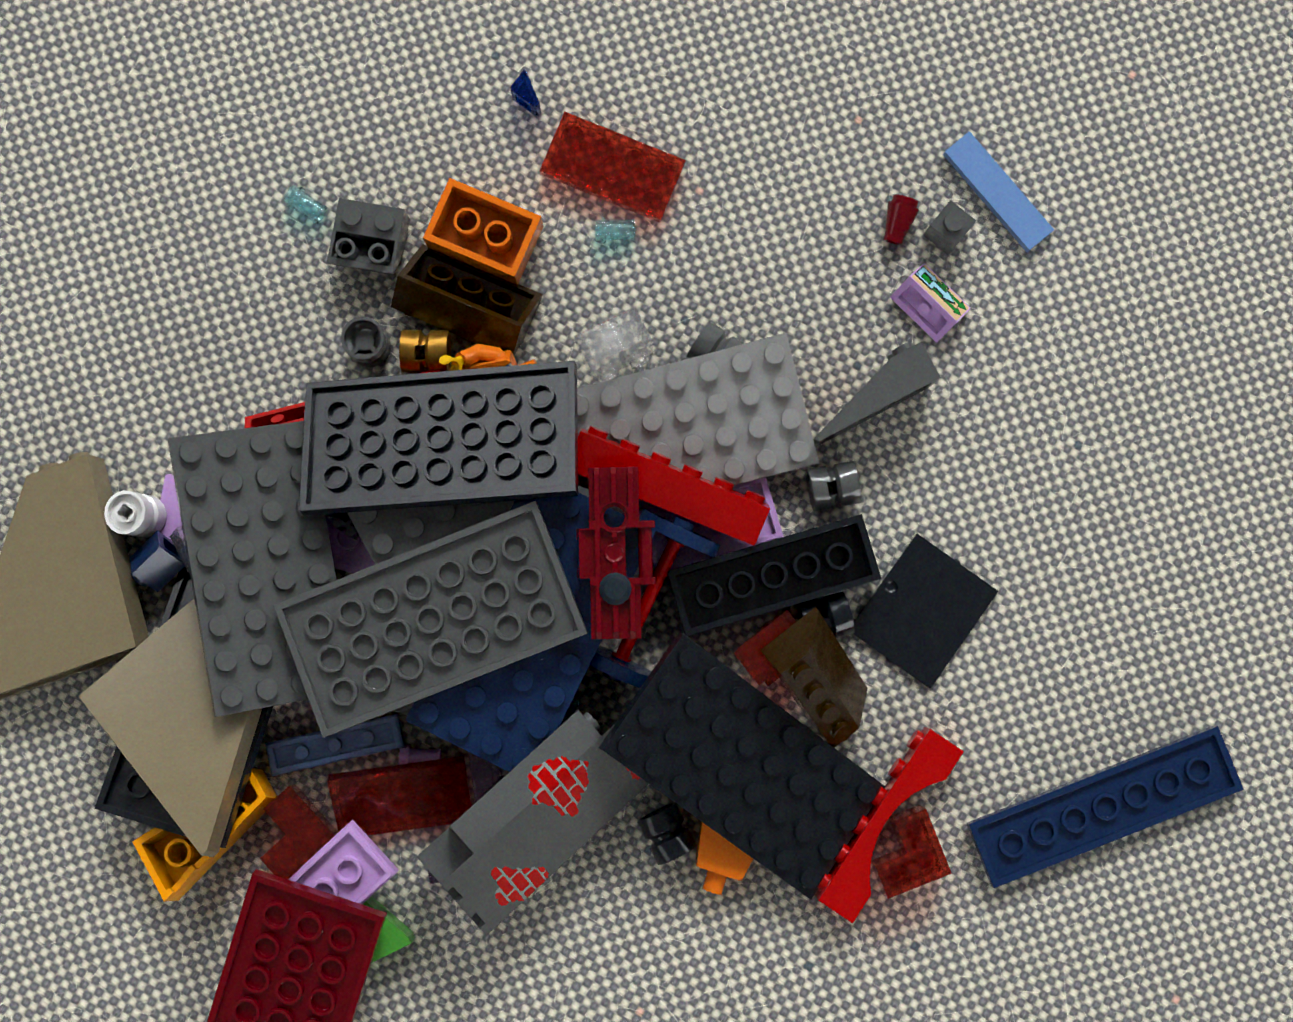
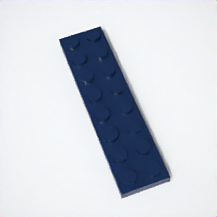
[966,726,1244,888]

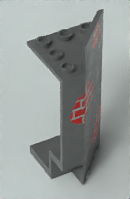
[417,710,648,936]

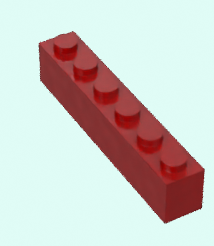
[578,426,770,546]

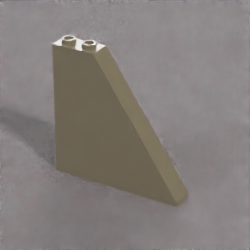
[0,452,149,700]
[78,599,262,857]

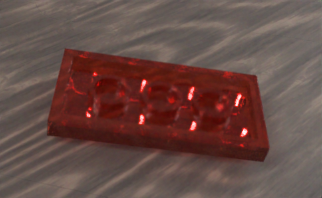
[539,111,686,223]
[327,756,473,835]

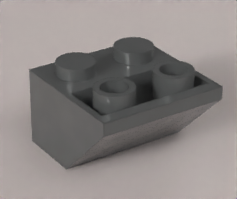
[327,198,410,275]

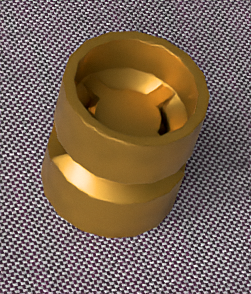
[399,330,451,373]

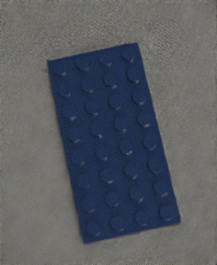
[405,492,656,772]

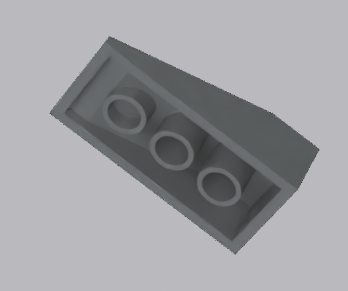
[813,342,941,447]

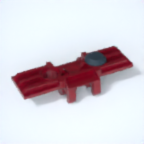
[576,467,656,639]

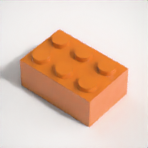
[423,178,544,285]

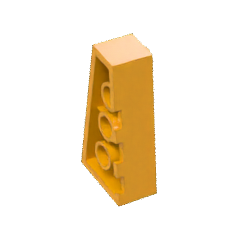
[132,768,279,902]

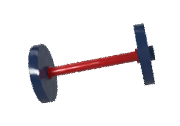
[590,509,721,688]

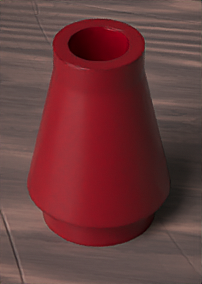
[883,194,919,245]

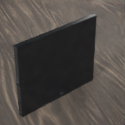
[854,533,998,689]

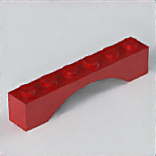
[815,727,964,924]

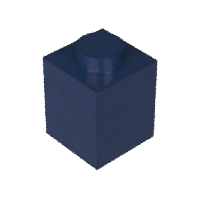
[130,530,186,592]

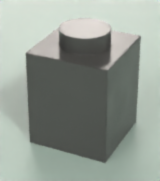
[923,200,976,255]

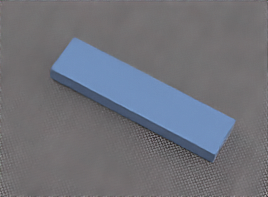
[943,131,1054,253]
[265,714,405,776]

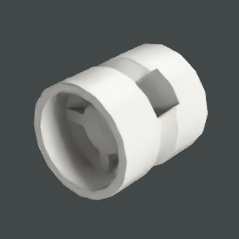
[104,490,167,538]

